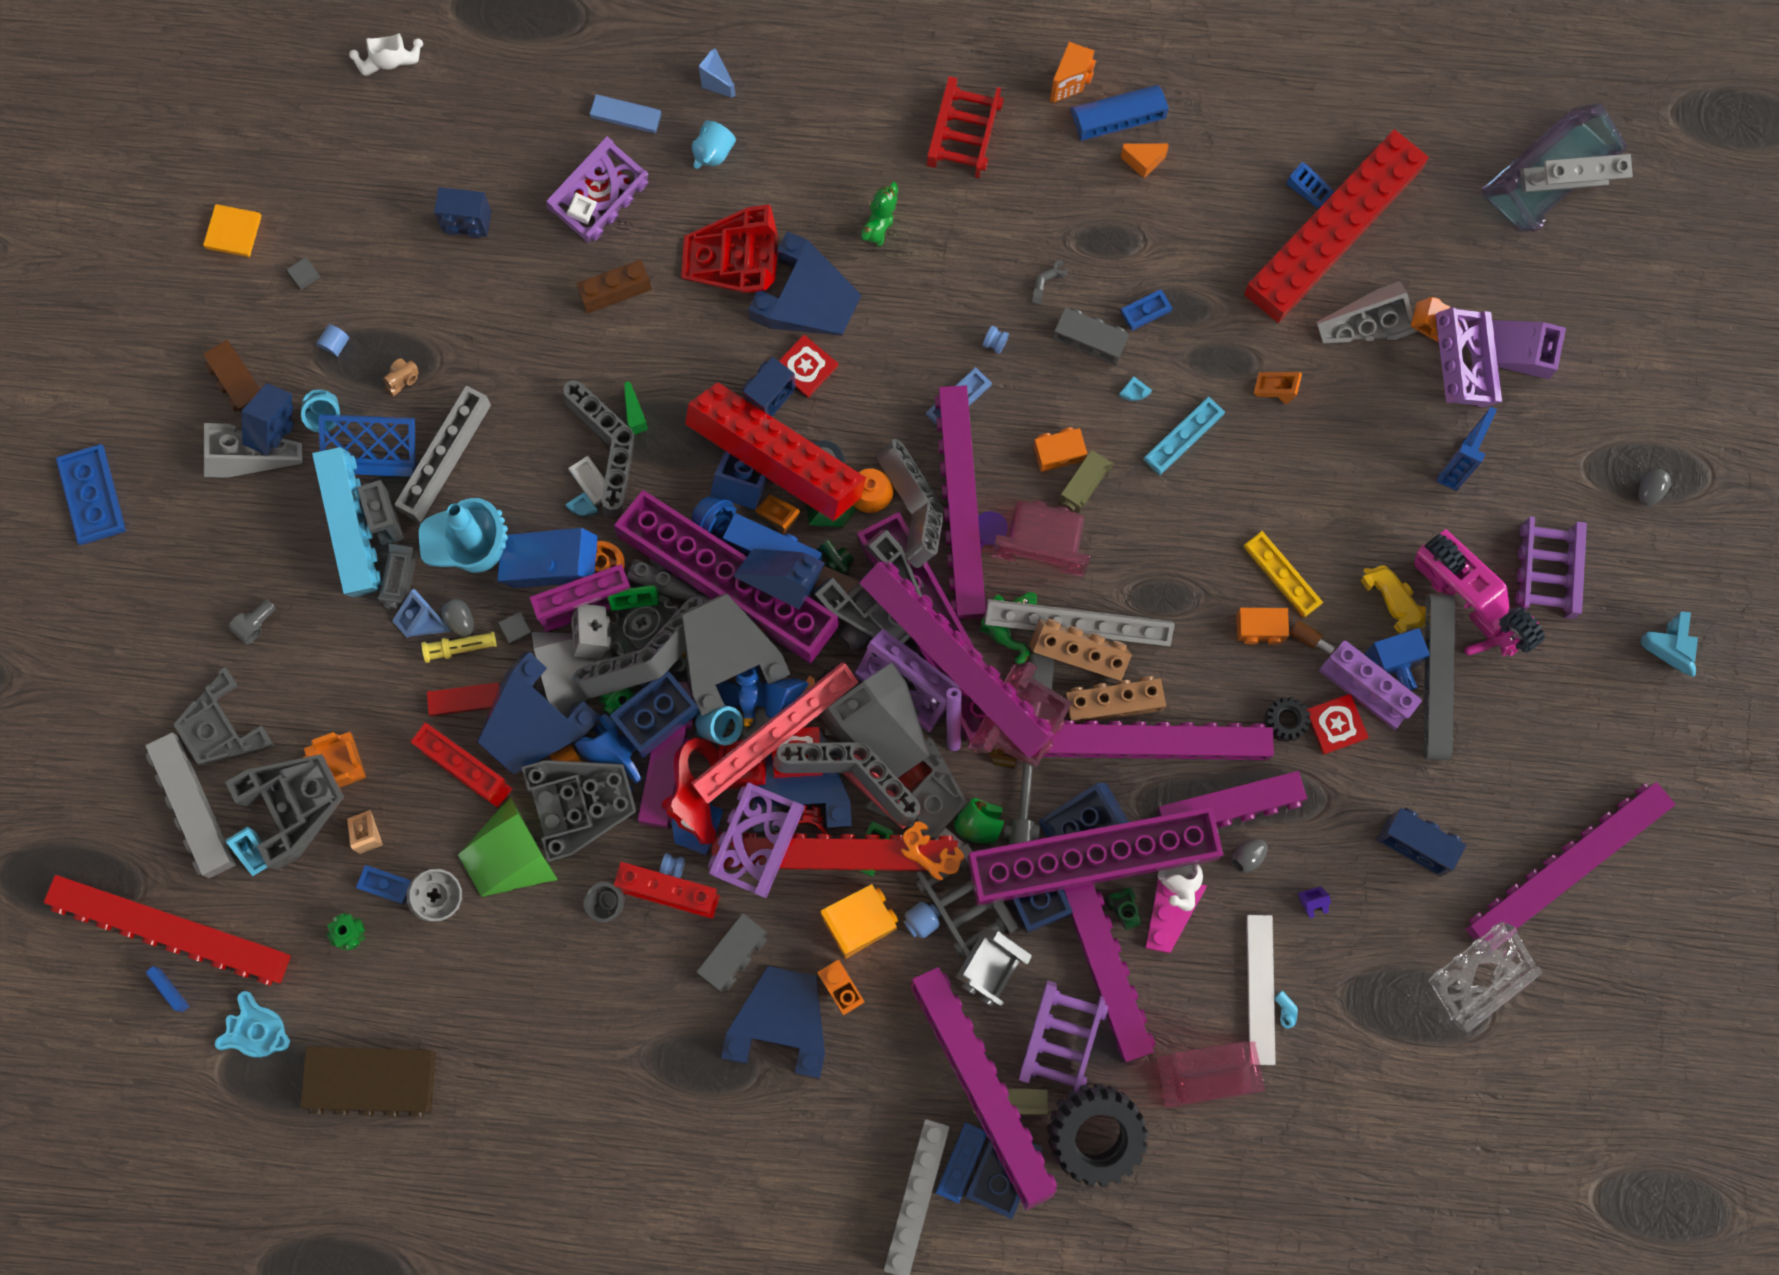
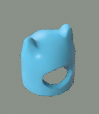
[691,120,736,169]
[300,389,340,433]
[695,705,743,745]

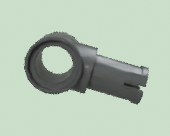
[228,599,276,645]

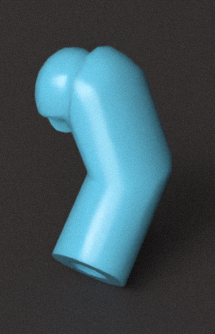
[1274,990,1298,1029]

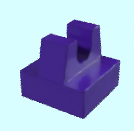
[1298,886,1331,918]

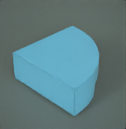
[1119,376,1152,401]
[566,492,599,517]

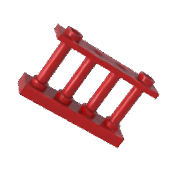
[927,76,1004,178]
[410,722,513,808]
[613,862,720,919]

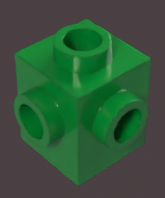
[598,687,635,715]
[327,913,366,951]

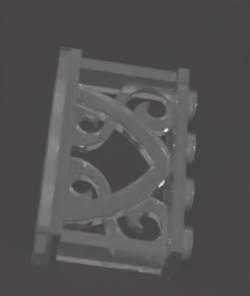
[1428,922,1542,1033]

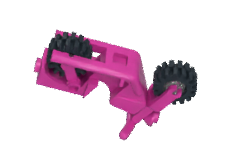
[1414,529,1545,657]

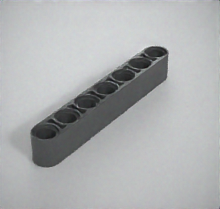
[1423,594,1455,760]

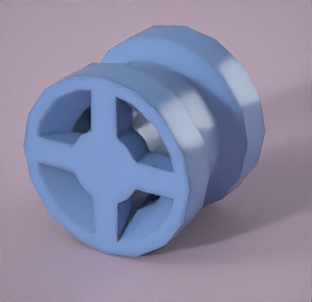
[983,325,1009,354]
[660,853,685,878]

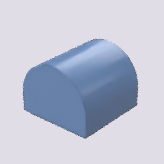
[316,324,349,357]

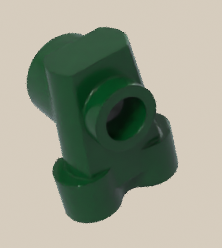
[816,539,854,574]
[1105,887,1141,930]

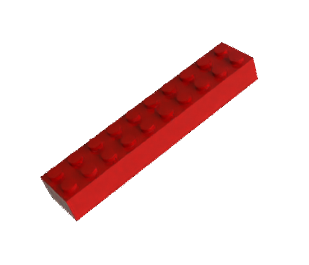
[1244,129,1429,324]

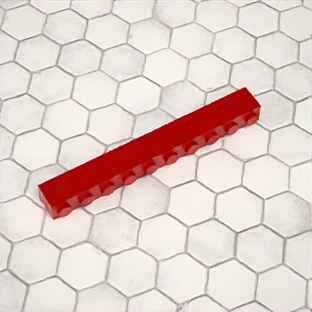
[712,833,958,871]
[44,875,291,986]

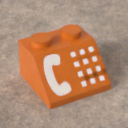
[1050,42,1096,103]

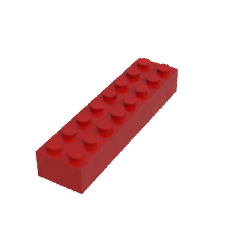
[685,382,866,521]

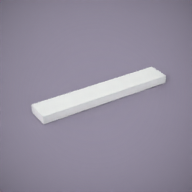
[1247,915,1275,1065]

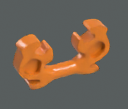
[901,822,964,880]

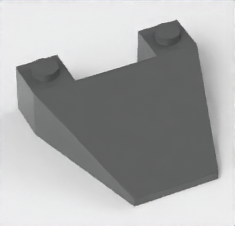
[811,530,922,643]
[682,593,790,716]
[225,754,344,869]

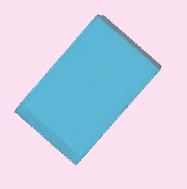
[226,827,267,876]

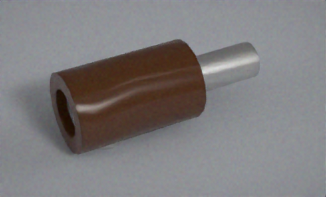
[1289,620,1335,654]

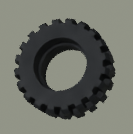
[1047,1083,1148,1187]

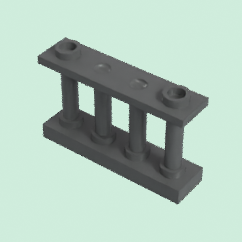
[915,843,1018,959]

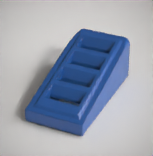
[1286,162,1335,209]

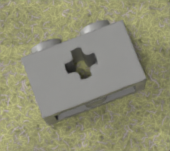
[572,604,611,659]

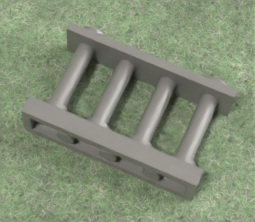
[1520,154,1633,193]

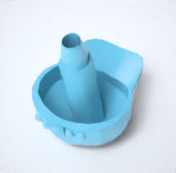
[419,498,508,573]

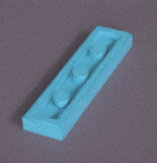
[1143,396,1225,476]

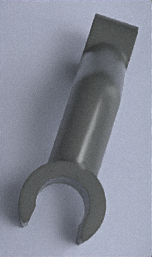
[1032,260,1068,304]

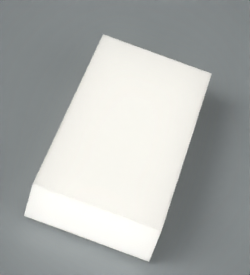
[569,456,605,507]

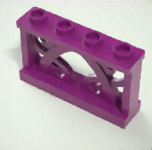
[530,564,631,632]

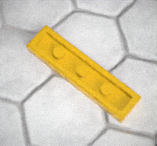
[1243,531,1323,618]

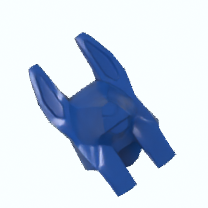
[575,714,641,792]

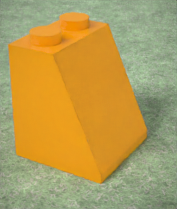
[820,884,898,959]

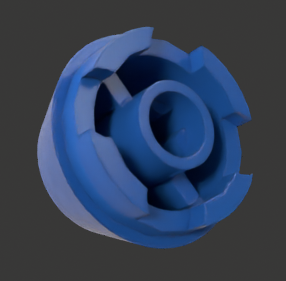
[692,496,737,540]

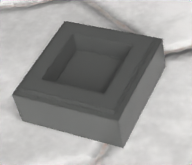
[287,257,320,290]
[499,612,532,645]

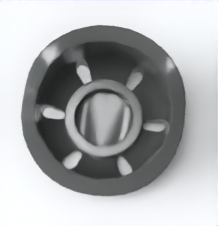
[584,882,625,923]

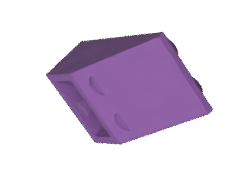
[1492,320,1566,380]

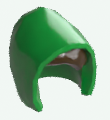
[954,798,1004,844]

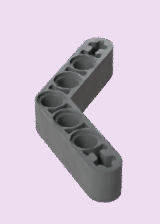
[563,380,634,519]
[876,439,944,568]
[572,596,704,698]
[773,742,920,826]

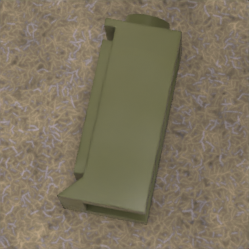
[1059,450,1114,514]

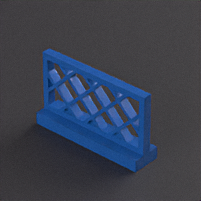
[1436,407,1497,491]
[318,414,418,477]

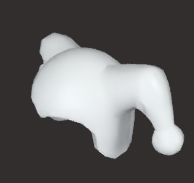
[349,33,423,76]
[1158,864,1203,911]

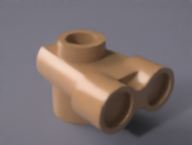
[383,359,419,397]

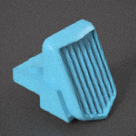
[1641,611,1698,677]

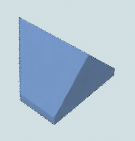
[699,48,735,98]
[392,589,452,638]

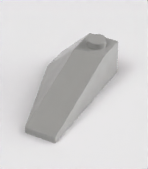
[1317,281,1417,343]
[204,423,302,478]

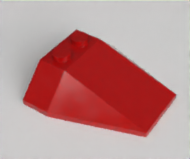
[681,204,778,293]

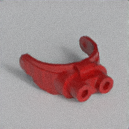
[798,805,828,834]

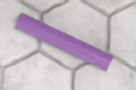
[946,687,961,751]

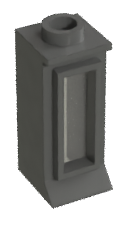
[378,544,417,610]

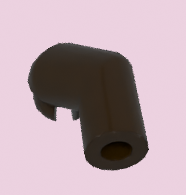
[985,740,1017,769]

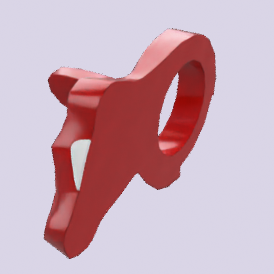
[661,738,719,845]

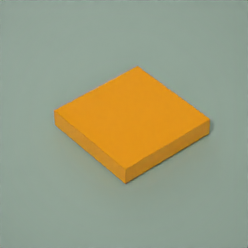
[203,204,262,257]

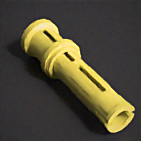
[421,632,497,663]

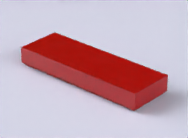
[427,682,500,717]

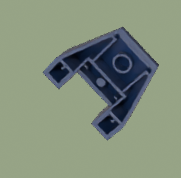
[748,231,861,336]
[476,652,600,775]
[752,731,852,832]
[721,966,825,1079]

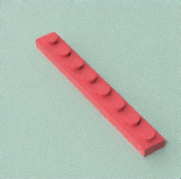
[691,662,859,804]

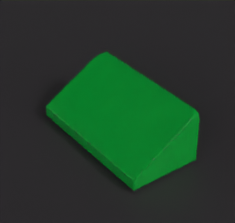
[608,585,659,610]

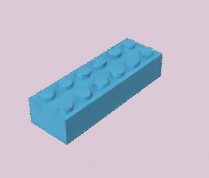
[312,447,382,597]

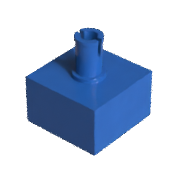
[1364,628,1430,691]

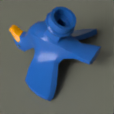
[716,665,766,727]

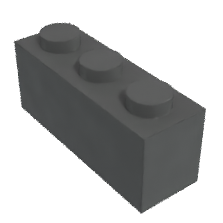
[1053,307,1129,365]
[697,914,768,992]

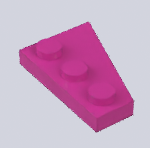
[1145,879,1207,953]

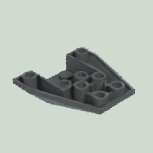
[818,662,930,778]
[522,760,637,862]

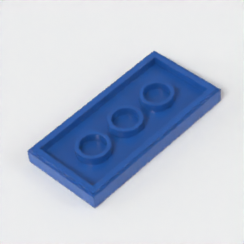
[56,444,126,545]

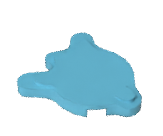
[215,991,290,1057]

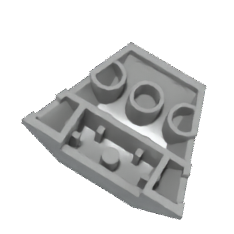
[532,632,613,715]

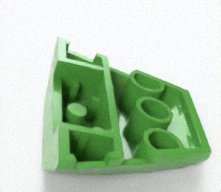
[458,797,558,897]

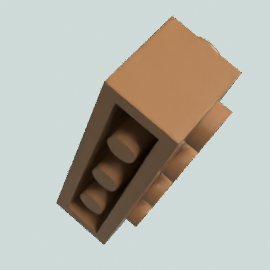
[1029,619,1132,681]
[1064,676,1166,724]

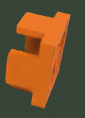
[303,732,367,788]

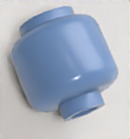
[903,902,941,938]

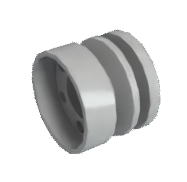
[406,869,462,922]

